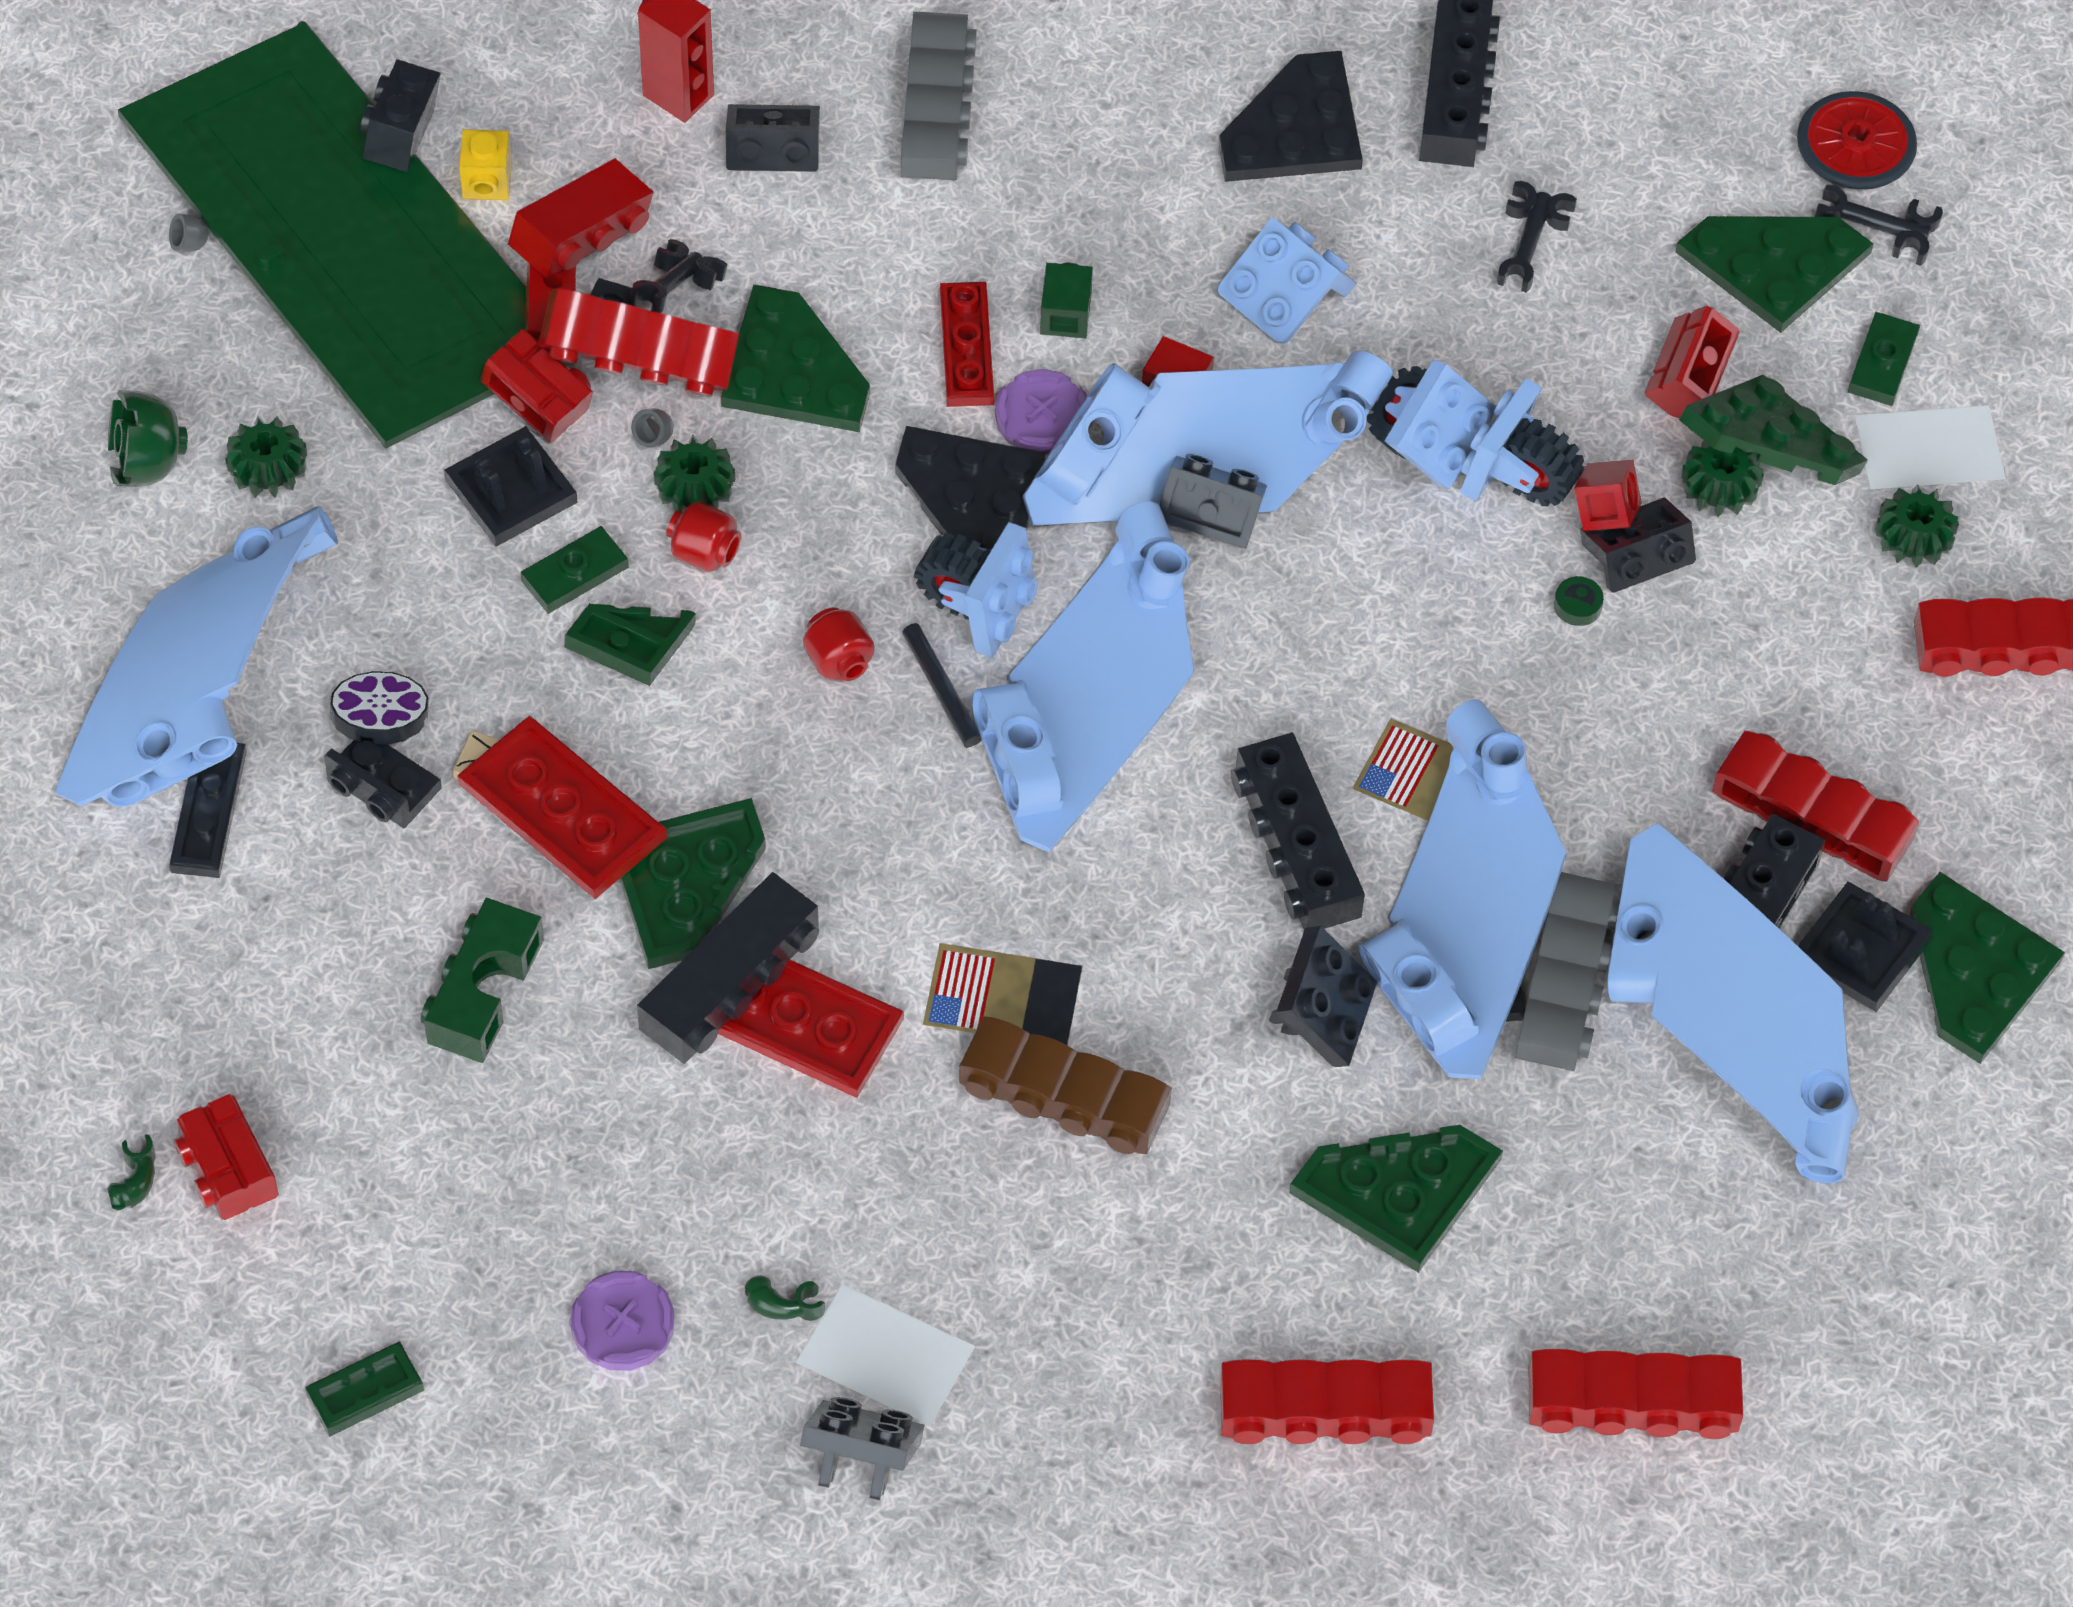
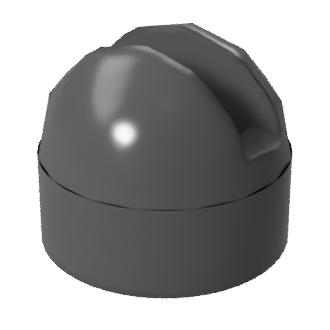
[169,214,209,252]
[631,408,674,447]

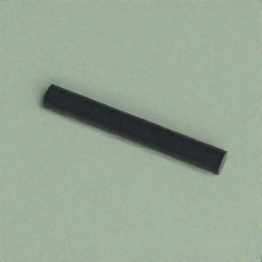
[902,623,982,748]

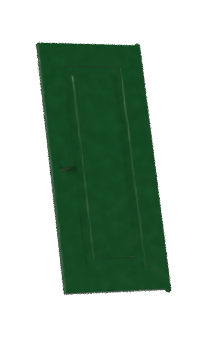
[118,21,526,449]

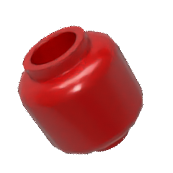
[666,501,742,572]
[803,607,875,681]

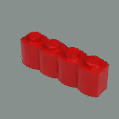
[538,288,739,397]
[1914,597,2073,677]
[1712,730,1919,882]
[1528,1349,1743,1439]
[1220,1359,1434,1444]

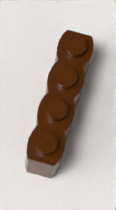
[959,1016,1172,1154]

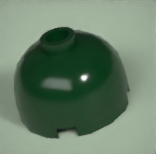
[108,390,188,487]

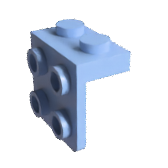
[1218,217,1357,344]

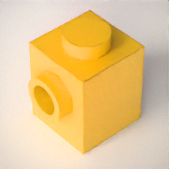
[459,129,512,201]

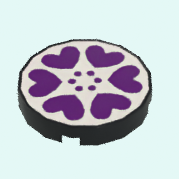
[330,671,429,745]

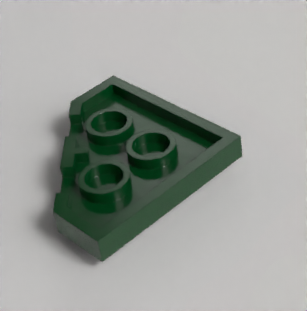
[1675,216,1874,333]
[721,284,870,432]
[1679,375,1868,485]
[620,798,766,969]
[1910,872,2065,1064]
[1289,1124,1503,1273]

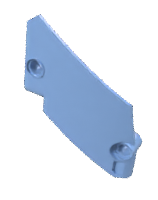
[1023,351,1394,525]
[972,502,1194,853]
[55,506,338,807]
[1358,699,1566,1079]
[1608,823,1859,1183]

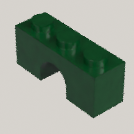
[420,897,544,1063]

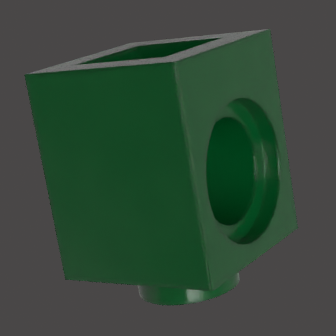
[1040,262,1093,339]

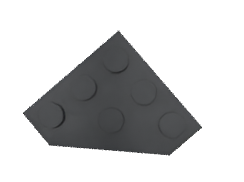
[1219,51,1363,182]
[895,426,1046,550]

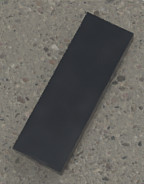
[169,743,247,878]

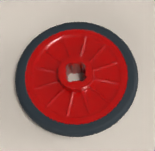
[1797,91,1917,190]

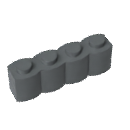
[901,11,977,180]
[1515,872,1620,1072]

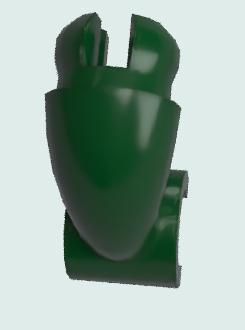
[107,1134,156,1211]
[745,1275,825,1321]

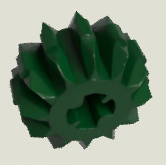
[225,416,308,498]
[653,434,736,512]
[1681,441,1764,517]
[1875,484,1959,568]

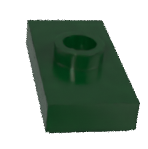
[1847,312,1921,406]
[521,526,629,614]
[305,1341,424,1437]

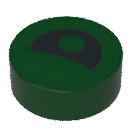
[1554,576,1604,626]

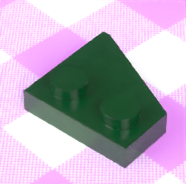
[564,603,696,686]

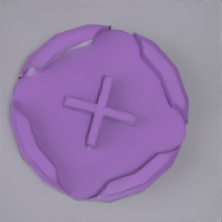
[995,369,1087,455]
[571,1271,674,1371]

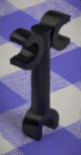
[1497,181,1577,293]
[1815,185,1943,266]
[629,239,728,313]

